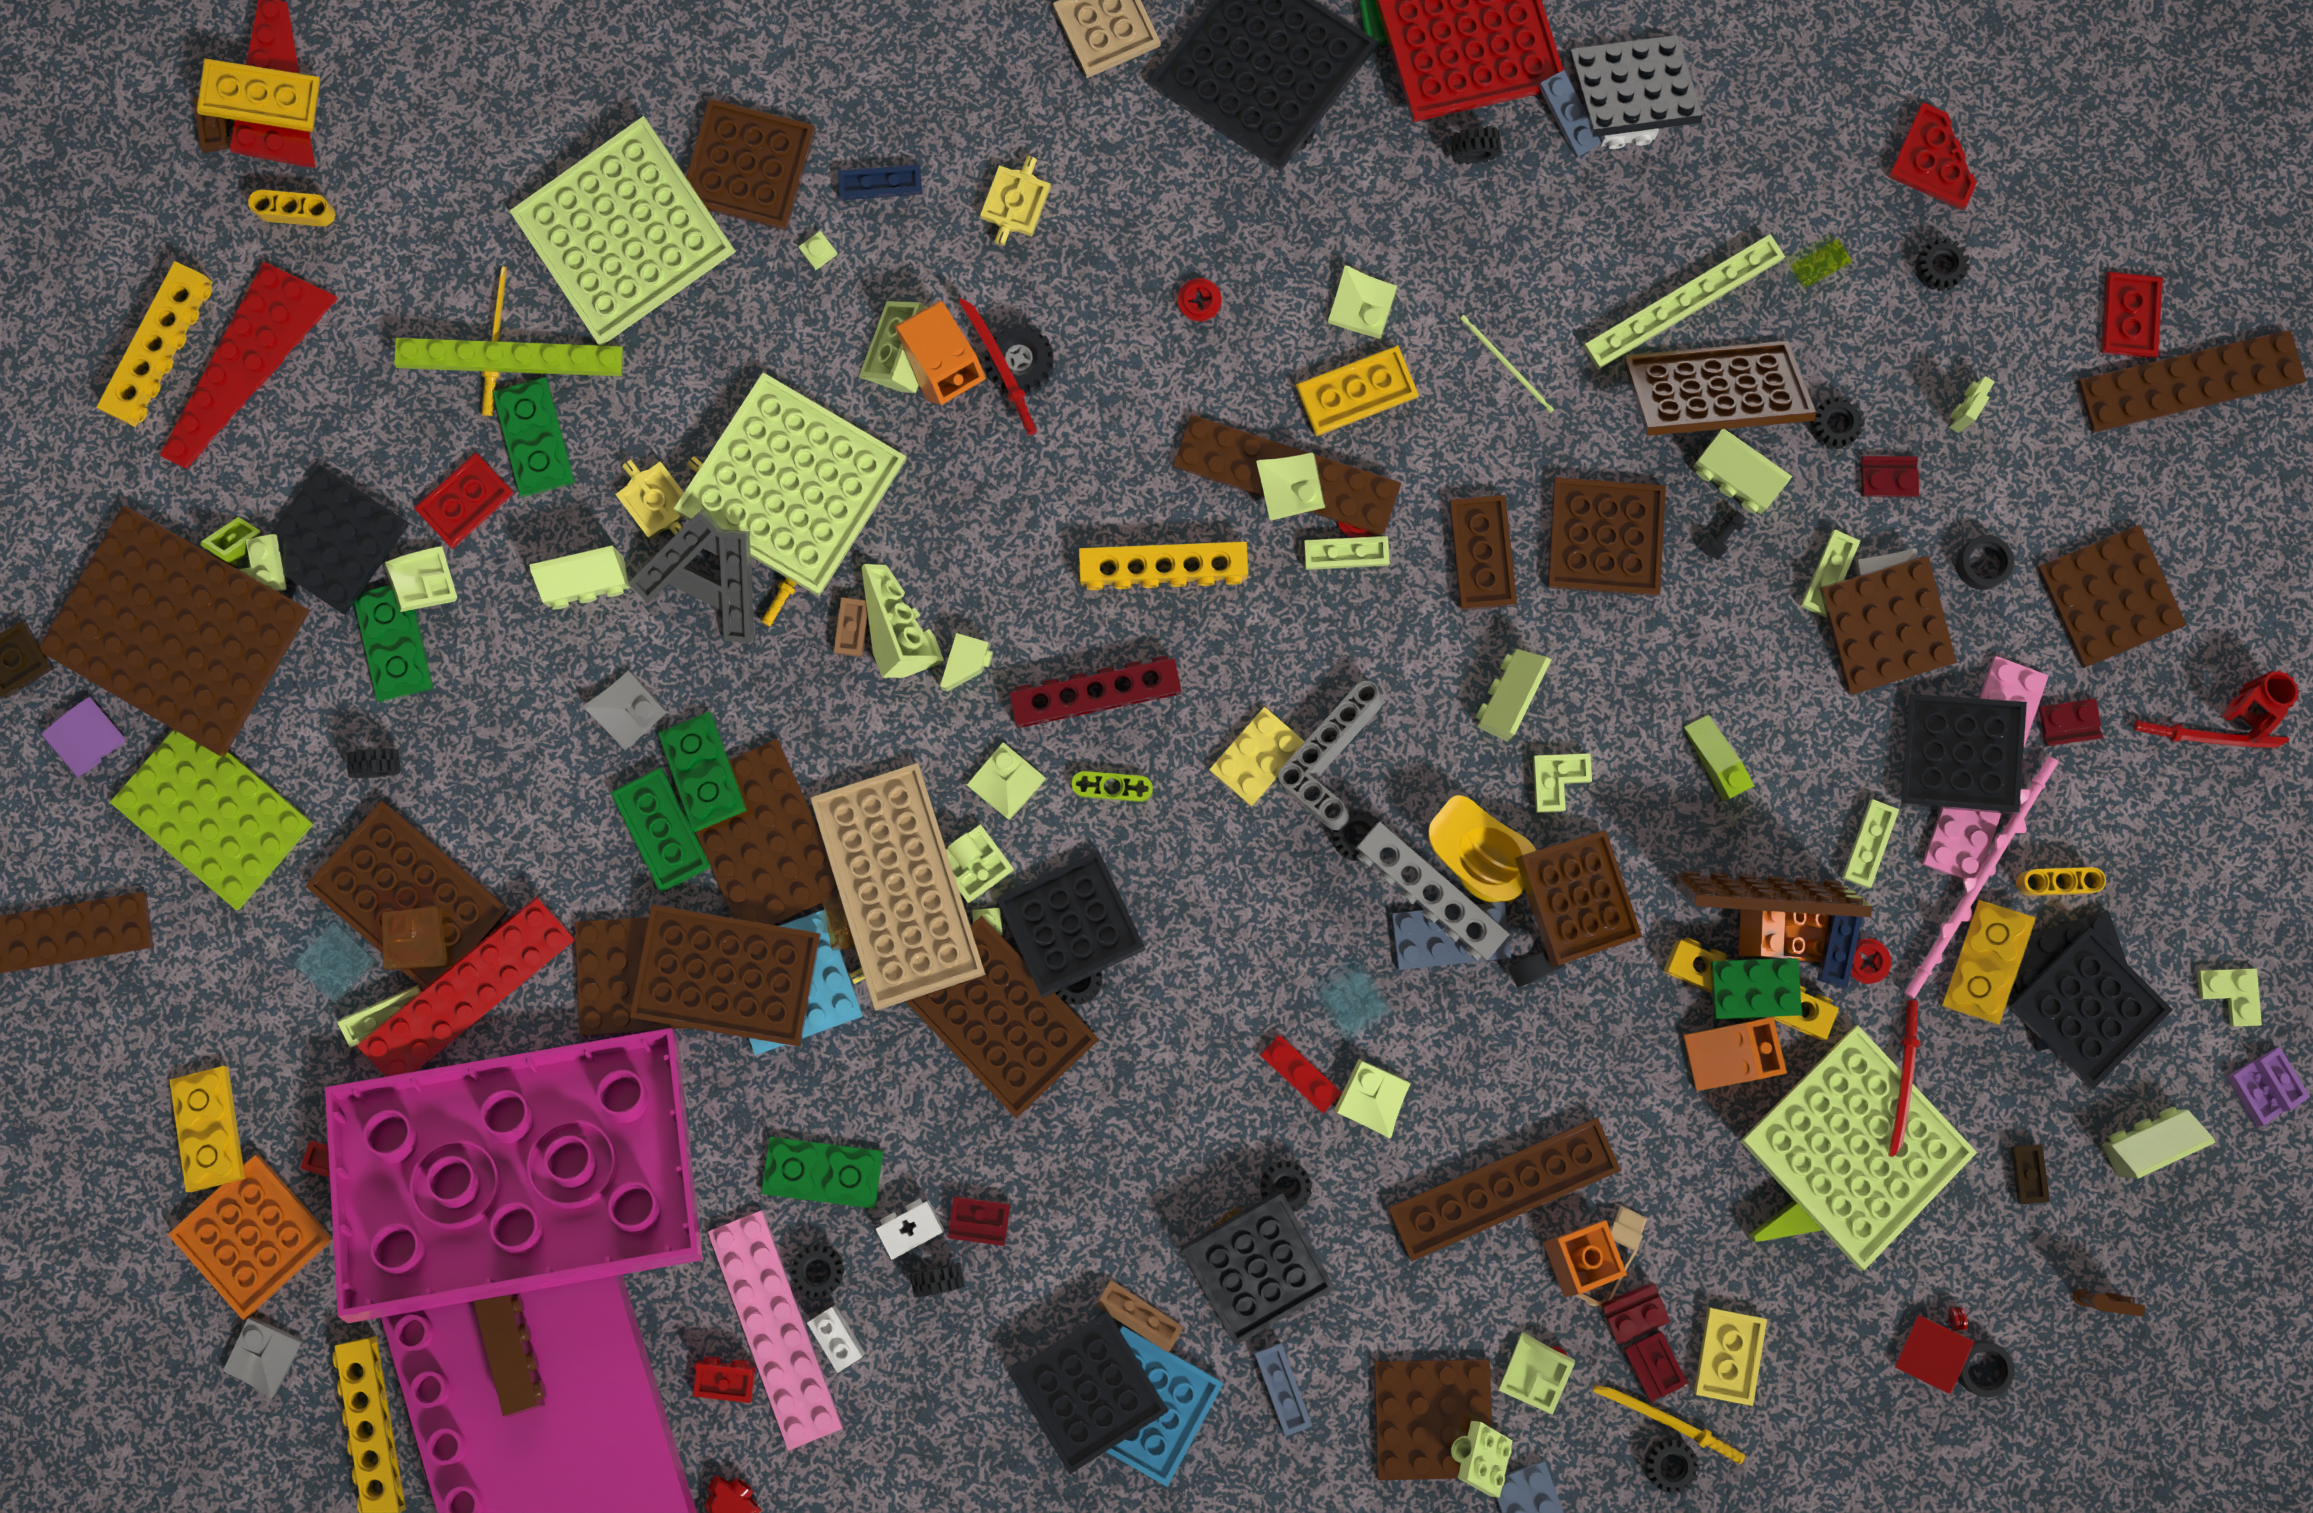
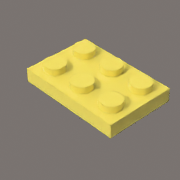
[1209,707,1305,807]
[1694,1307,1767,1406]

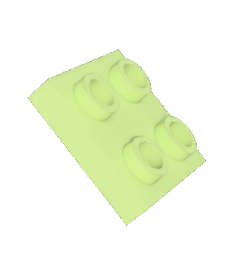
[946,824,1014,903]
[1451,1421,1512,1498]

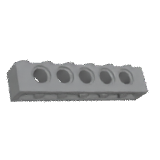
[1355,822,1510,961]

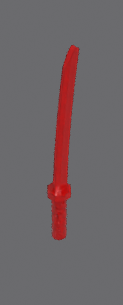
[959,298,1038,436]
[2133,720,2289,748]
[1888,1000,1920,1157]

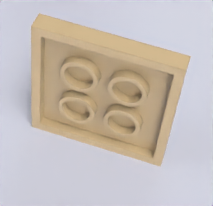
[1053,0,1161,78]

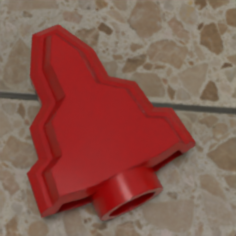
[705,1475,762,1513]

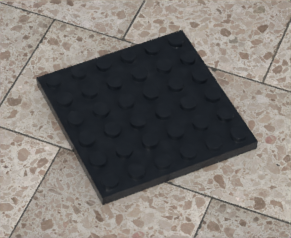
[1149,0,1378,172]

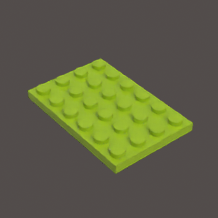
[110,730,314,911]

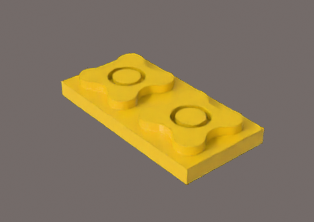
[197,58,320,132]
[1295,345,1419,437]
[1942,900,2036,1025]
[170,1066,245,1193]

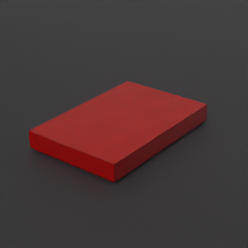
[2101,272,2163,359]
[414,452,514,549]

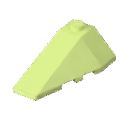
[862,564,944,678]

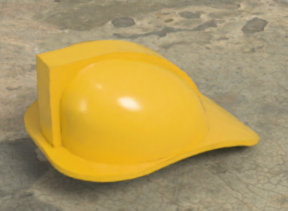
[1428,795,1537,904]

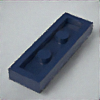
[838,165,923,200]
[1817,915,1862,989]

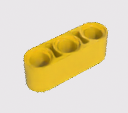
[248,190,335,227]
[2016,867,2106,896]

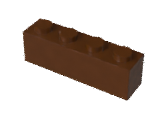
[474,1293,547,1417]

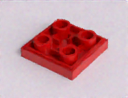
[1895,1315,1974,1395]

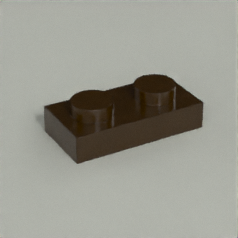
[2011,1144,2050,1204]

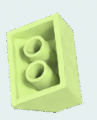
[859,301,927,393]
[1693,429,1792,514]
[529,546,630,609]
[1476,649,1552,741]
[2102,1107,2216,1179]

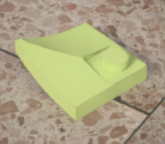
[1328,265,1397,339]
[1256,452,1325,520]
[384,546,457,612]
[967,743,1046,820]
[1334,1059,1411,1138]
[1499,1332,1575,1415]

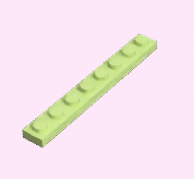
[1584,234,1785,370]

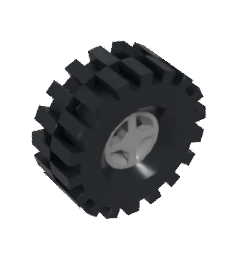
[984,323,1054,396]

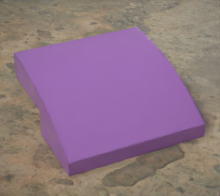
[42,697,125,778]
[2227,1047,2310,1127]

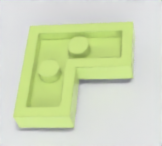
[1949,376,1994,433]
[239,534,287,591]
[1533,754,1592,813]
[2197,969,2262,1027]

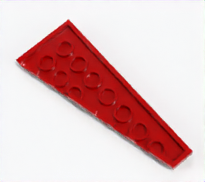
[159,262,338,469]

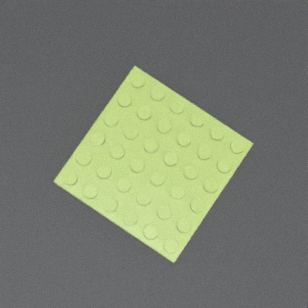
[510,116,736,346]
[674,373,906,597]
[1740,1025,1977,1271]

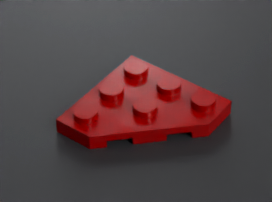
[1888,102,1977,210]

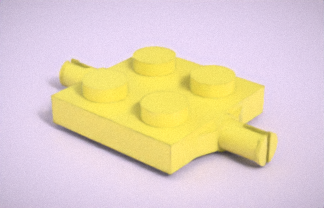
[980,156,1051,246]
[615,460,684,540]

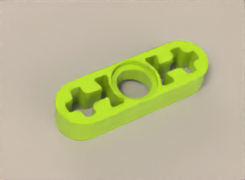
[1072,771,1153,802]

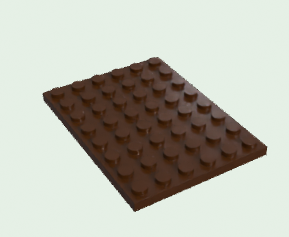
[39,505,310,757]

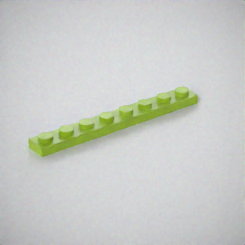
[394,338,623,376]

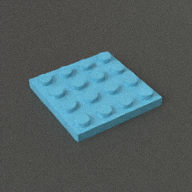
[749,909,863,1055]

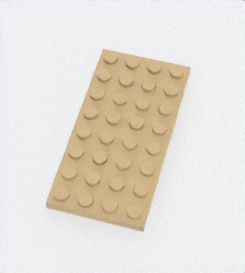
[811,763,986,1011]

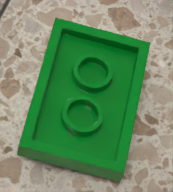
[1710,958,1802,1019]

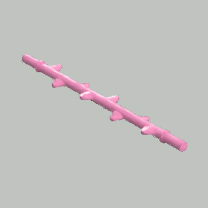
[1904,756,2058,999]

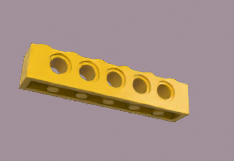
[96,261,213,428]
[1079,542,1248,590]
[1663,938,1839,1040]
[333,1336,406,1513]

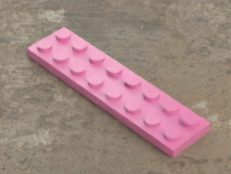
[1922,656,2049,880]
[708,1210,843,1451]

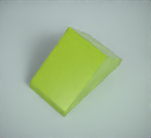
[201,517,261,567]

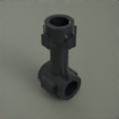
[1700,510,1746,560]

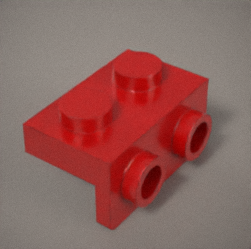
[693,1356,756,1403]

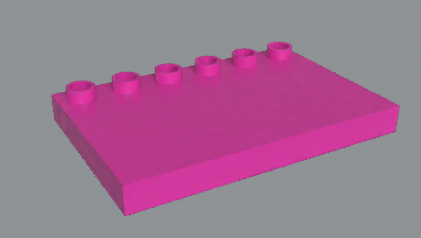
[325,1028,703,1323]
[381,1274,697,1513]

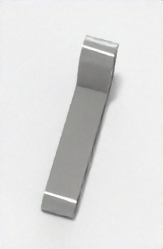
[1278,681,1383,830]

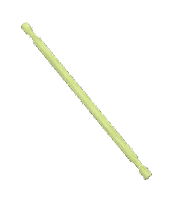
[1460,315,1554,413]

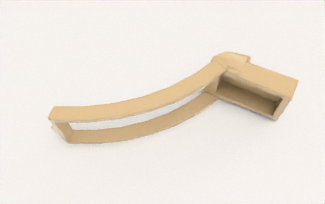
[1575,1205,1647,1309]

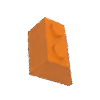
[1543,1220,1627,1297]

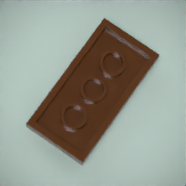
[1449,495,1517,611]

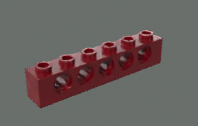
[1010,656,1182,729]

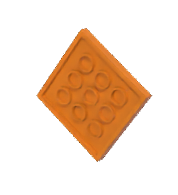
[167,1154,333,1320]

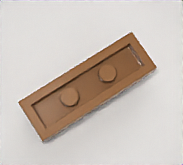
[1095,1280,1183,1353]

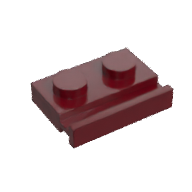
[1861,456,1919,498]
[2038,698,2104,747]
[948,1196,1011,1246]
[1601,1282,1671,1345]
[1623,1330,1688,1403]

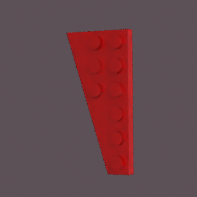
[230,0,316,168]

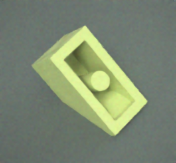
[940,633,993,692]

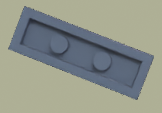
[1538,70,1602,157]
[1254,1342,1312,1437]

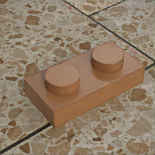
[834,597,868,657]

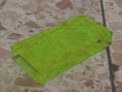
[1790,238,1853,289]

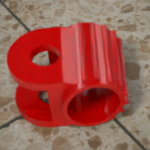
[2222,670,2300,743]

